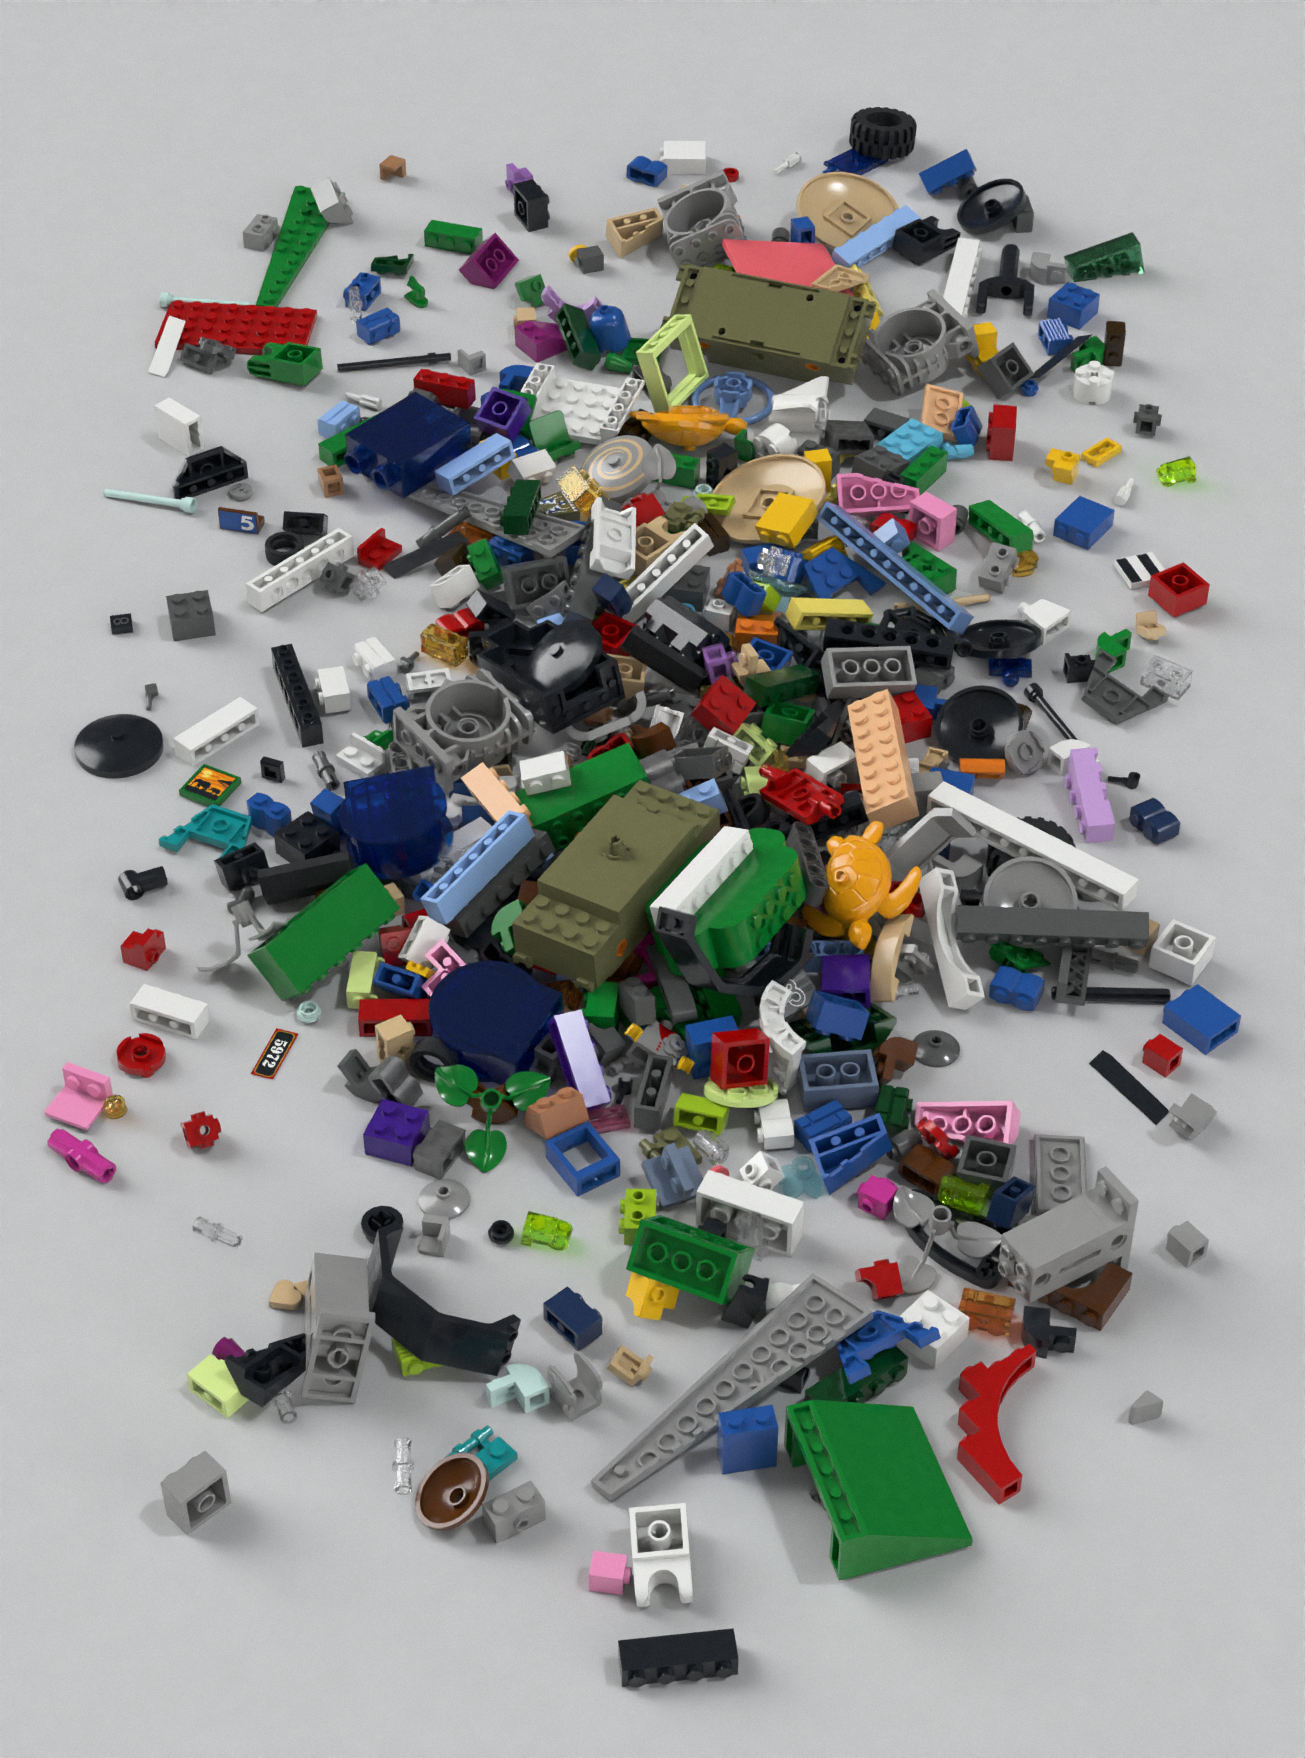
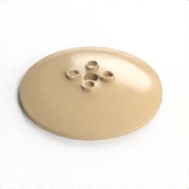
[796,172,899,250]
[712,454,826,544]

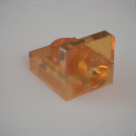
[541,979,582,1011]

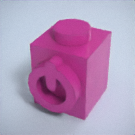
[856,1175,898,1220]

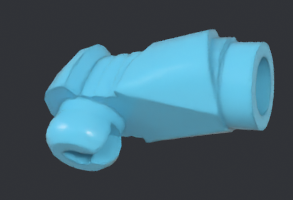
[941,442,974,461]

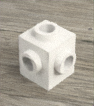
[740,1151,785,1190]

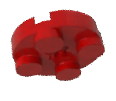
[116,1033,166,1078]
[916,1116,960,1160]

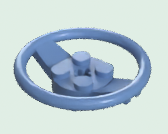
[691,371,774,425]

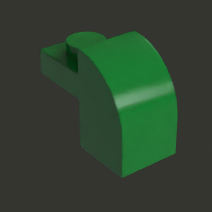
[1070,336,1105,372]
[1095,629,1132,674]
[491,899,528,956]

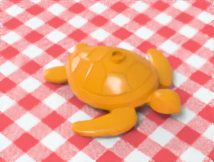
[629,405,747,451]
[802,821,921,950]

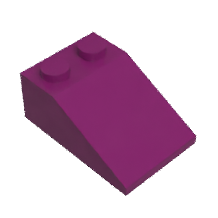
[515,321,567,363]

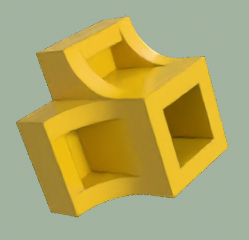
[1045,448,1080,485]
[626,1272,680,1321]

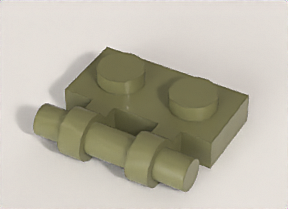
[662,501,706,533]
[639,1125,702,1165]

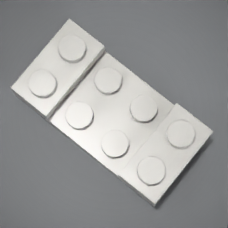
[590,497,636,580]

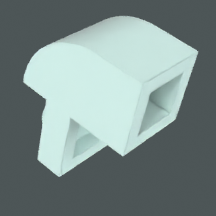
[486,1363,550,1413]

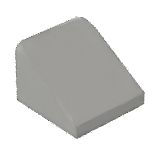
[1128,1390,1164,1425]

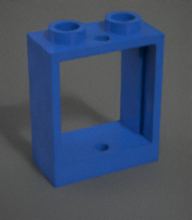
[545,1121,620,1197]

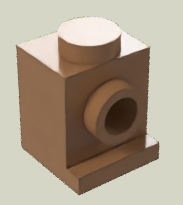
[317,465,344,498]

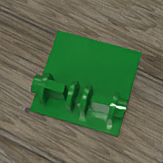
[989,941,1051,973]

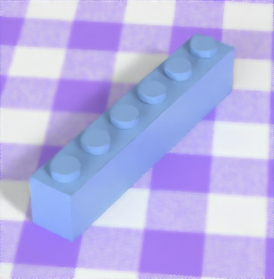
[832,205,921,268]
[420,810,535,925]

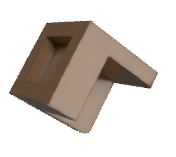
[379,155,406,180]

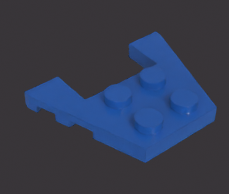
[801,547,886,599]
[836,1310,941,1384]

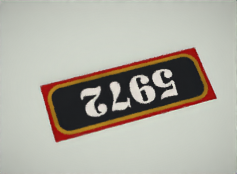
[251,1028,298,1080]

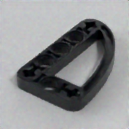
[905,1189,1013,1289]

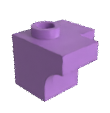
[505,163,533,195]
[701,643,738,684]

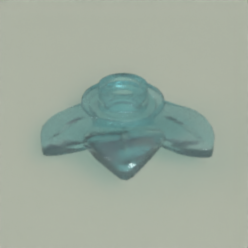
[779,1156,822,1199]

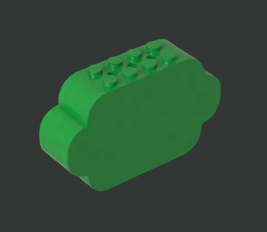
[645,828,807,976]

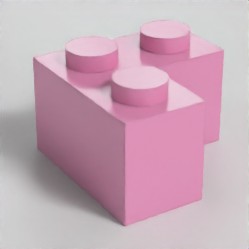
[421,939,480,1012]

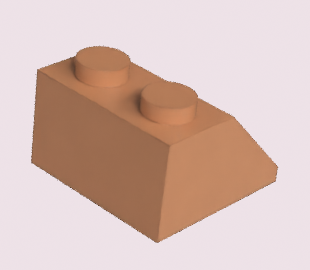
[523,1087,589,1140]

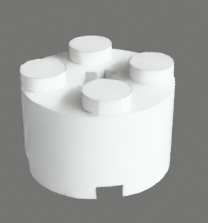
[1073,361,1114,405]
[753,423,798,459]

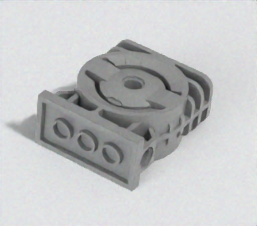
[657,170,745,269]
[861,289,979,396]
[393,668,534,794]

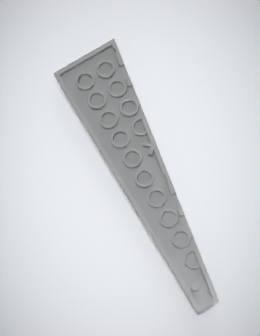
[381,471,587,558]
[591,1273,873,1501]

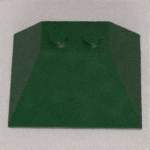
[788,1002,897,1054]

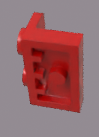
[357,528,402,572]

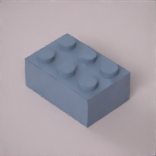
[797,1049,879,1111]

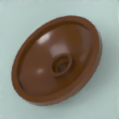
[415,1453,489,1531]

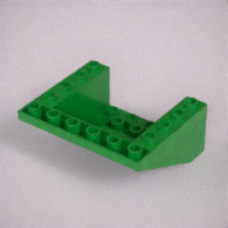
[784,1400,973,1581]

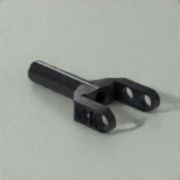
[976,244,1035,316]

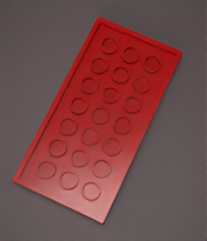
[155,300,318,355]

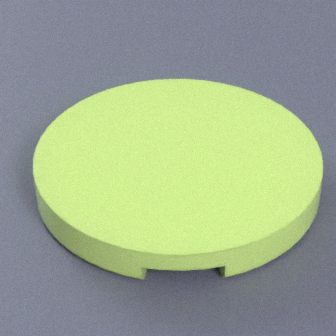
[704,1077,778,1108]

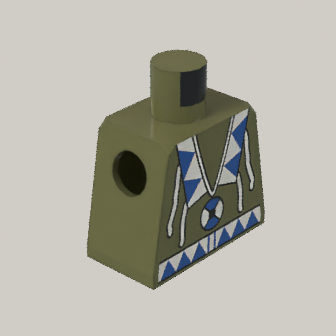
[537,490,580,522]

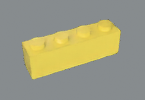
[785,597,874,630]

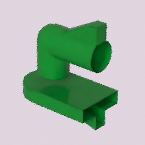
[404,276,428,308]
[363,730,394,750]

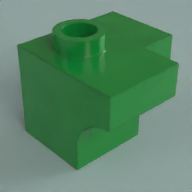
[515,274,545,307]

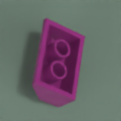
[459,233,519,289]

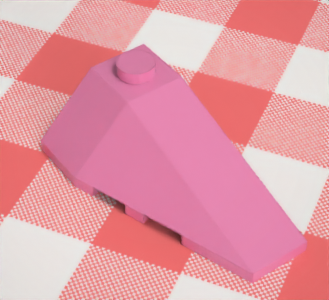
[836,473,919,519]
[914,1101,1021,1144]

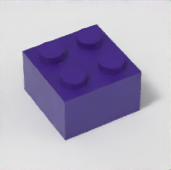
[474,387,532,443]
[363,1099,430,1167]

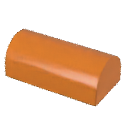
[959,758,1005,779]

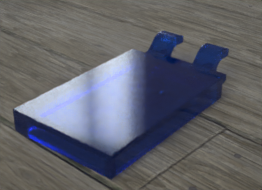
[823,149,889,176]

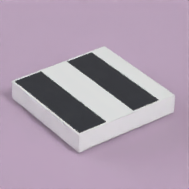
[1114,552,1165,589]

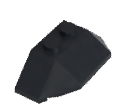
[172,446,248,500]

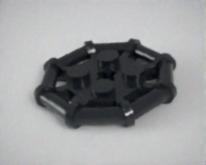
[879,605,946,669]

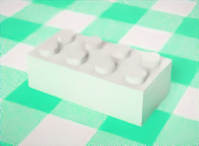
[696,1170,804,1257]

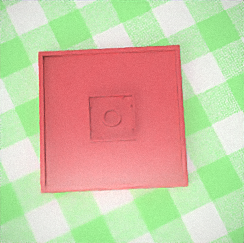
[721,239,854,297]

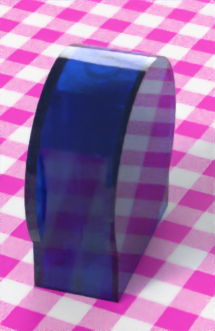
[339,765,454,879]
[428,961,564,1085]

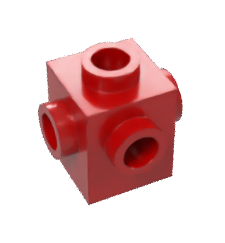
[181,1111,222,1149]

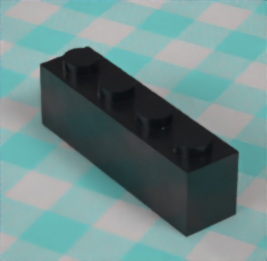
[618,1628,739,1687]

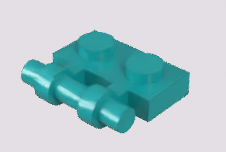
[446,1425,518,1481]

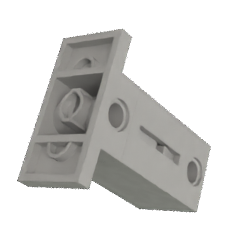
[998,1166,1139,1303]
[301,1252,375,1403]

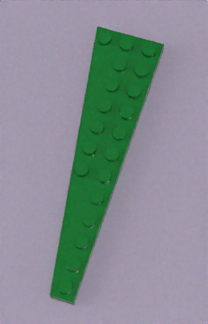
[256,185,345,307]

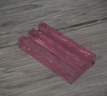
[580,1104,630,1134]

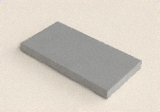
[1034,1134,1087,1216]

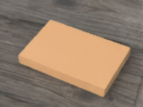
[921,384,963,442]

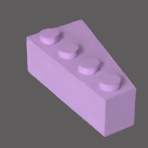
[1064,747,1115,843]

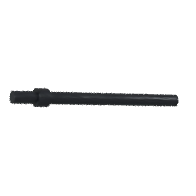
[337,352,451,372]

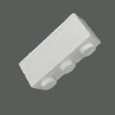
[130,984,210,1040]

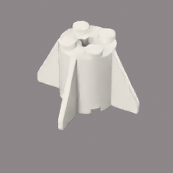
[769,376,831,447]

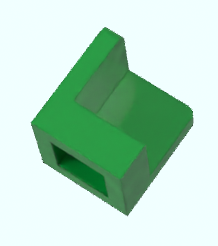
[734,429,756,462]

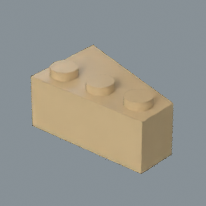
[606,207,664,259]

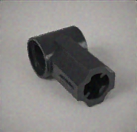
[118,866,168,900]

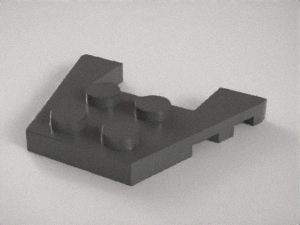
[1081,649,1169,724]

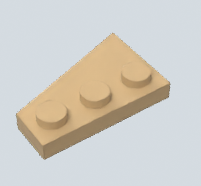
[811,264,869,292]

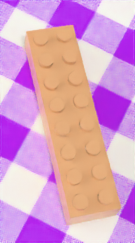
[847,689,919,831]

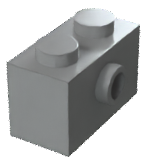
[482,1480,546,1544]

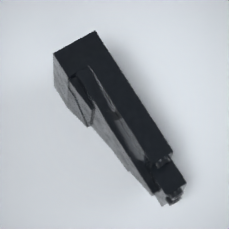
[476,619,626,734]

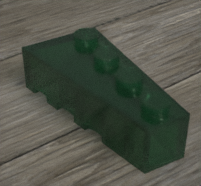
[1064,232,1145,283]

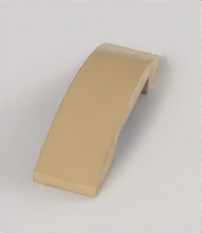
[871,914,914,1003]

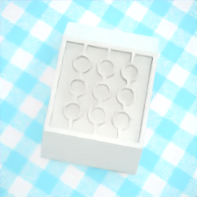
[520,363,645,445]

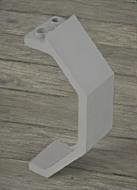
[868,808,976,981]

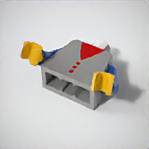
[624,1020,695,1074]

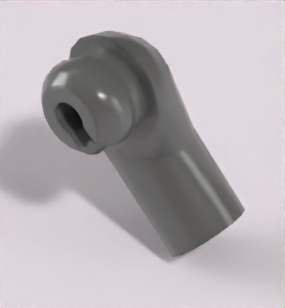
[227,886,255,914]

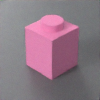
[589,1551,632,1595]

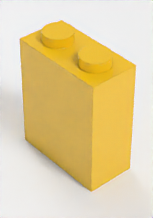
[755,492,819,548]

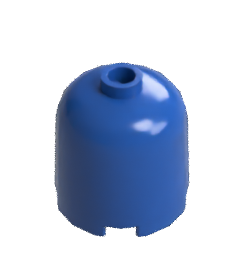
[589,305,632,353]

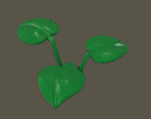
[435,1065,551,1173]

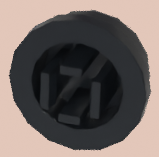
[361,1206,404,1244]

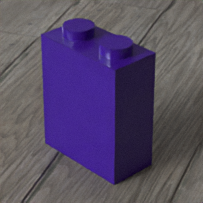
[821,954,871,1008]

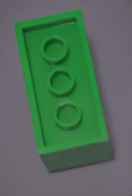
[626,1215,755,1305]

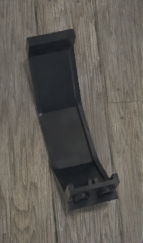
[655,906,816,997]
[367,1222,521,1376]

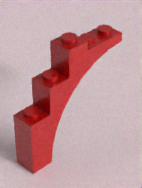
[957,1344,1037,1505]

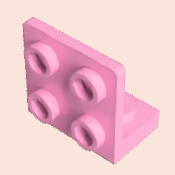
[45,1062,113,1130]

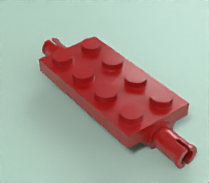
[759,764,845,825]

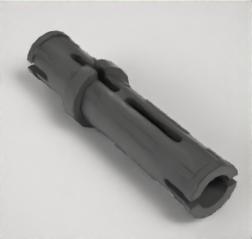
[416,505,472,548]
[617,686,676,715]

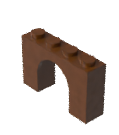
[1008,1262,1133,1331]

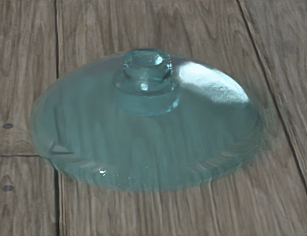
[748,569,809,598]

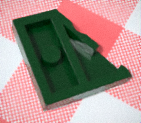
[371,254,414,276]

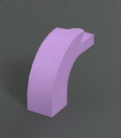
[541,285,603,326]

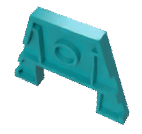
[159,804,252,858]

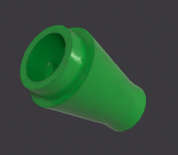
[604,352,634,374]

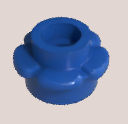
[1020,379,1039,397]

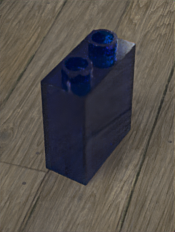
[344,392,472,499]

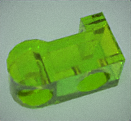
[1156,456,1196,487]
[937,1175,991,1216]
[521,1211,573,1251]

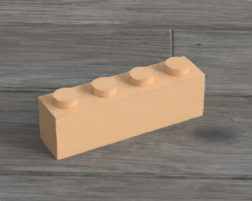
[461,762,533,827]

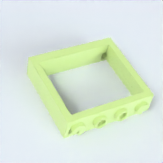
[636,314,709,412]

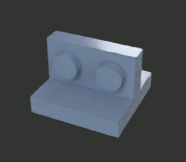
[641,1143,703,1210]

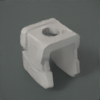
[547,1352,603,1421]

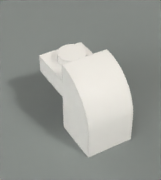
[1047,739,1099,776]

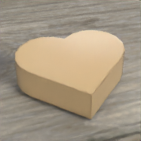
[269,1280,302,1310]

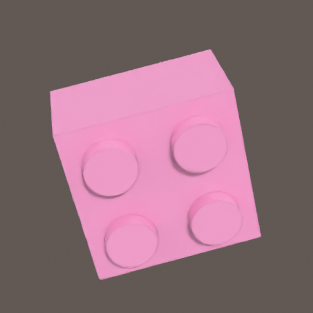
[909,491,957,552]

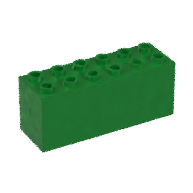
[515,742,650,853]
[247,863,400,1000]

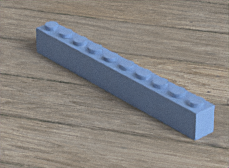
[816,501,974,634]

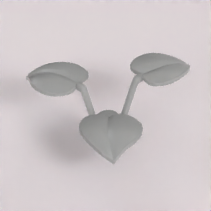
[622,444,708,513]
[197,900,290,972]
[893,1185,1002,1294]

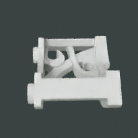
[757,980,806,1095]

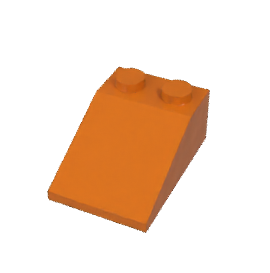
[735,611,782,653]

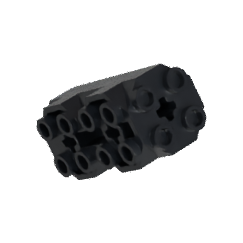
[642,596,732,669]

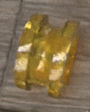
[103,1095,127,1119]

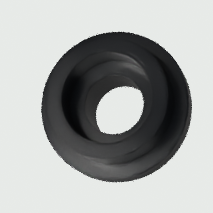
[488,1220,514,1245]

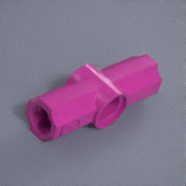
[47,1128,117,1184]

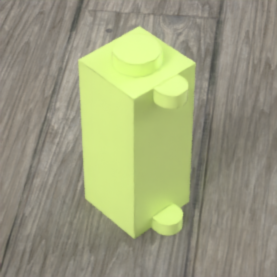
[346,951,385,1009]

